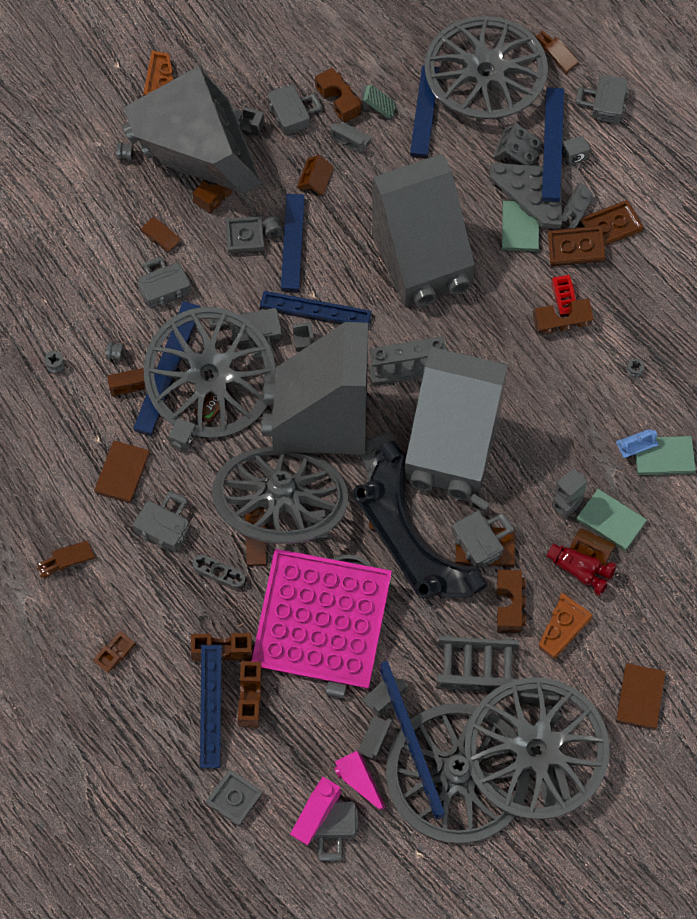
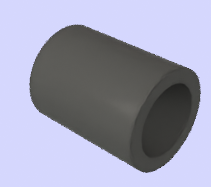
[326,681,347,699]

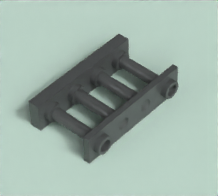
[369,336,447,386]
[436,634,519,692]

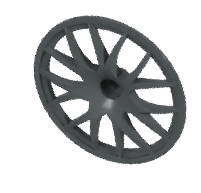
[425,16,548,119]
[143,307,276,438]
[212,447,348,544]
[465,677,610,819]
[386,703,530,844]

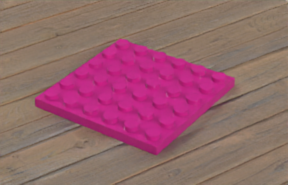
[251,549,392,689]

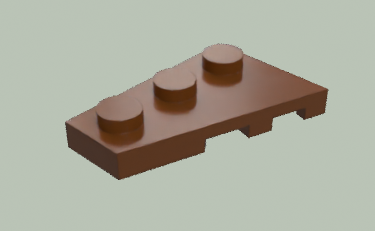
[143,51,173,96]
[539,593,593,660]

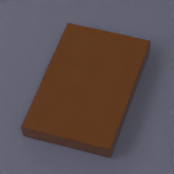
[579,200,644,246]
[548,226,606,266]
[94,440,150,503]
[455,527,515,567]
[616,663,666,730]

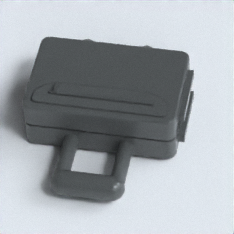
[575,75,629,123]
[268,85,323,135]
[138,256,191,308]
[230,308,282,359]
[133,491,190,552]
[452,511,514,569]
[303,799,358,861]

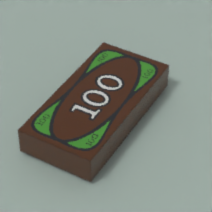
[194,391,232,424]

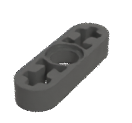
[193,554,246,590]

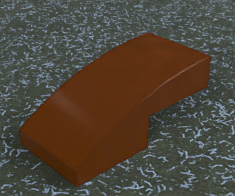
[140,217,181,253]
[93,631,136,673]

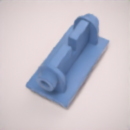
[616,429,659,458]

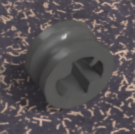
[626,359,644,378]

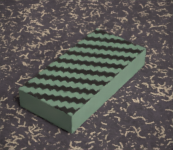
[363,85,396,119]

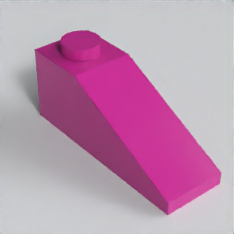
[335,751,386,810]
[290,777,341,846]

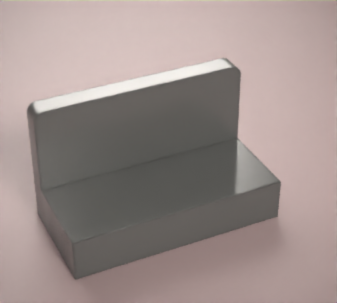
[330,122,371,154]
[363,677,408,718]
[518,690,560,707]
[358,716,392,762]
[540,766,571,807]

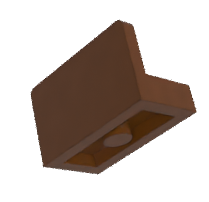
[297,155,333,196]
[107,368,146,397]
[570,528,616,566]

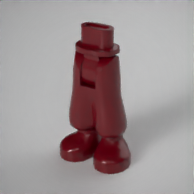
[546,543,617,597]

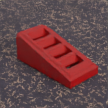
[551,275,576,316]

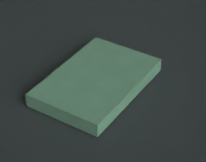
[502,201,539,252]
[635,436,696,475]
[576,489,647,551]

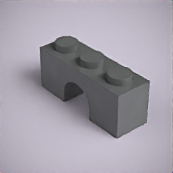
[552,468,587,519]

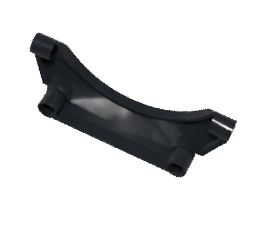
[353,440,488,598]

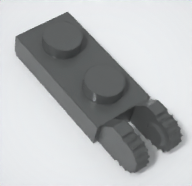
[561,183,594,229]

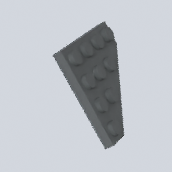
[489,163,562,229]

